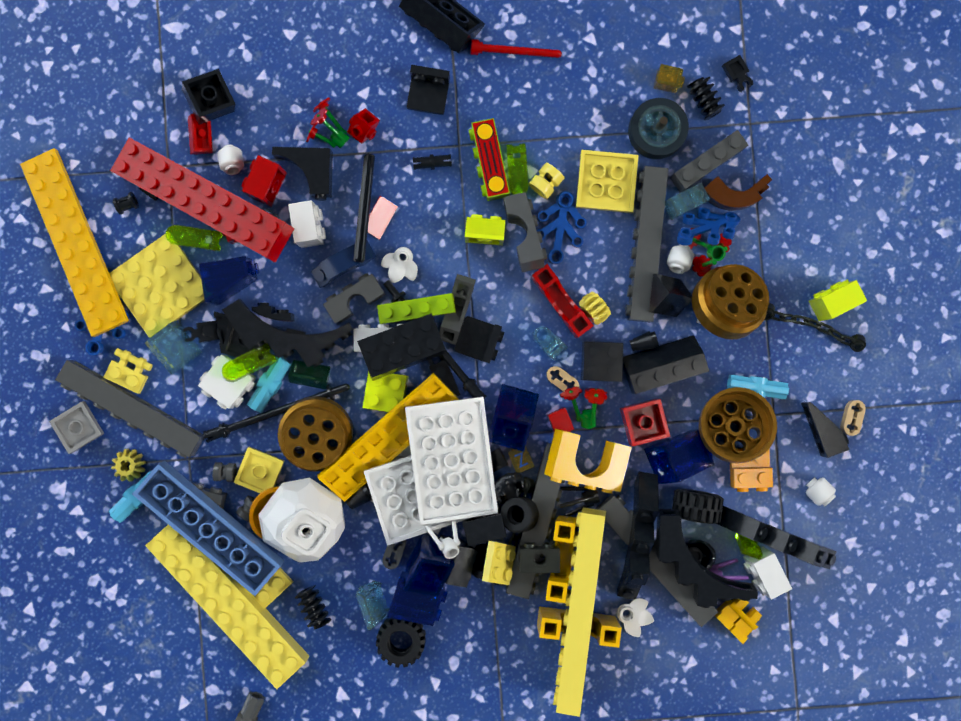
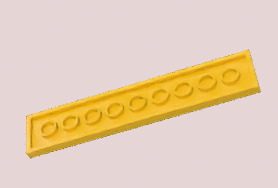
[20,148,129,337]

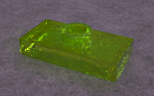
[735,533,763,560]

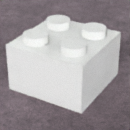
[288,200,326,248]
[743,547,792,600]

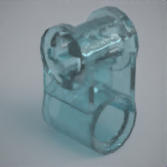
[532,326,568,361]

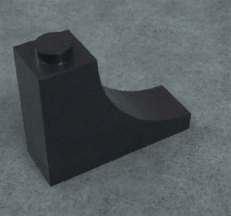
[272,147,333,201]

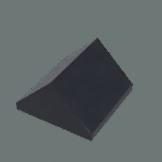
[649,274,692,317]

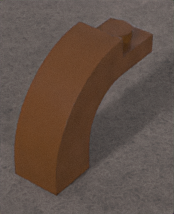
[699,174,772,211]

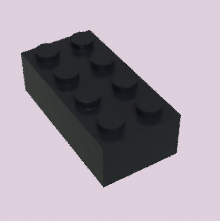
[357,313,446,381]

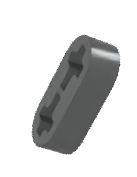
[382,540,407,569]

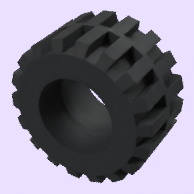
[672,489,724,524]
[376,613,426,668]

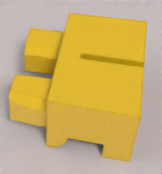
[715,599,762,644]

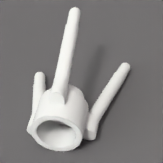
[423,520,460,559]

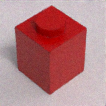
[546,407,574,432]

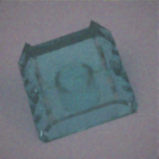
[145,321,202,375]
[356,580,391,630]

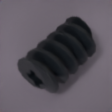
[687,76,725,121]
[294,585,331,630]

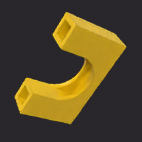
[544,429,632,494]
[546,515,577,603]
[537,606,622,648]

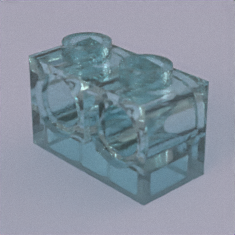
[665,182,710,221]

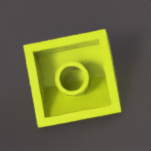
[465,214,505,246]

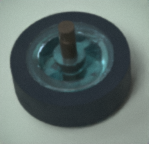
[628,98,689,159]

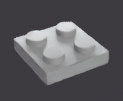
[49,401,104,454]

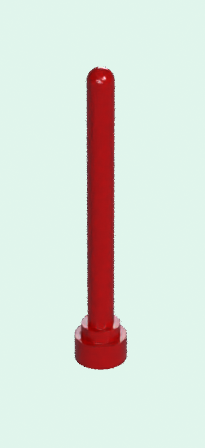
[471,39,562,58]

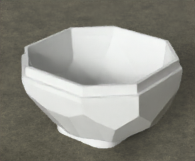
[258,477,345,562]

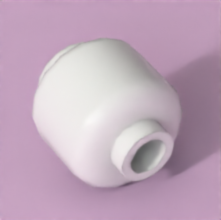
[217,145,244,175]
[667,244,695,274]
[806,478,836,506]

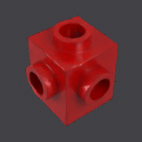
[347,108,380,144]

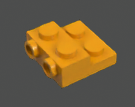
[730,448,773,492]

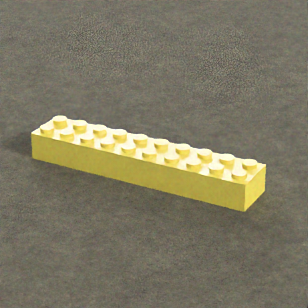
[553,507,606,717]
[145,525,310,689]

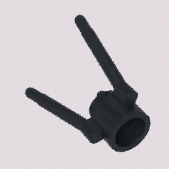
[558,486,600,516]

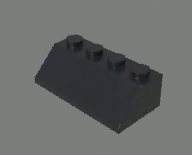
[399,0,485,53]
[623,335,709,394]

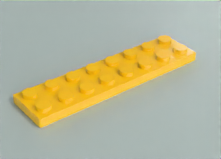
[317,373,459,502]

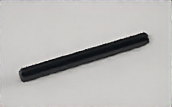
[353,153,375,263]

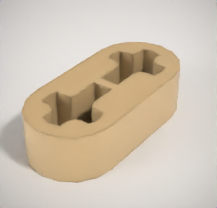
[546,366,579,392]
[840,400,866,436]

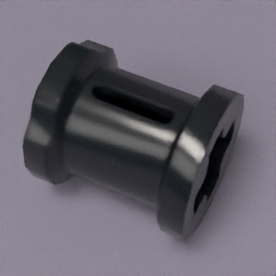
[113,192,139,215]

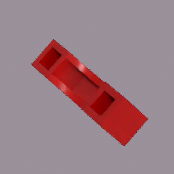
[531,264,594,338]

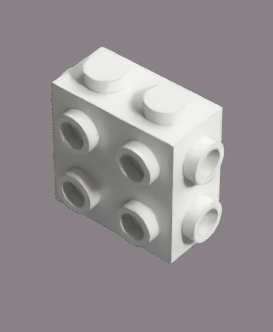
[198,355,256,409]

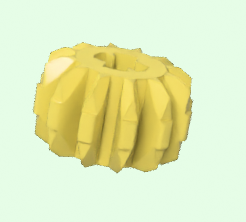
[579,292,611,325]
[111,449,146,482]

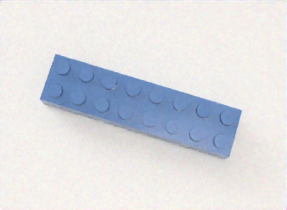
[132,461,284,596]

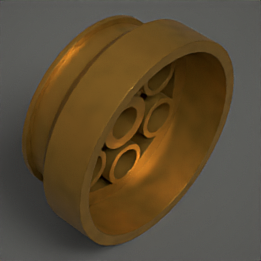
[692,264,769,340]
[699,387,777,463]
[278,396,353,471]

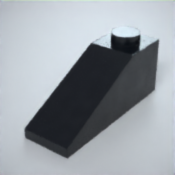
[801,401,849,458]

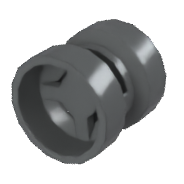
[212,462,237,482]
[236,496,255,522]

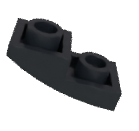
[252,303,295,322]

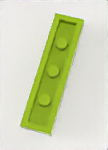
[377,293,456,324]

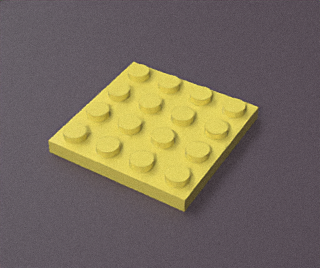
[109,232,214,338]

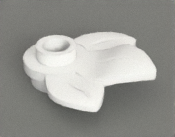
[381,247,418,283]
[617,598,654,637]

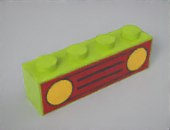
[468,118,510,201]

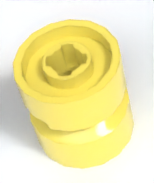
[528,162,565,199]

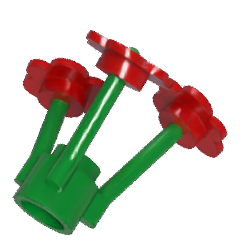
[306,97,350,148]
[688,228,732,277]
[560,386,607,429]

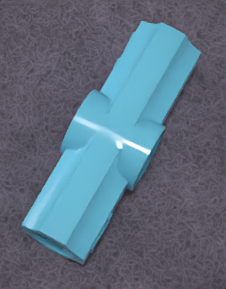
[247,356,291,413]
[727,375,789,399]
[109,470,152,523]

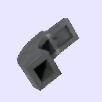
[439,274,476,345]

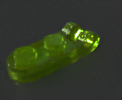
[506,143,528,195]
[166,225,222,252]
[222,344,277,382]

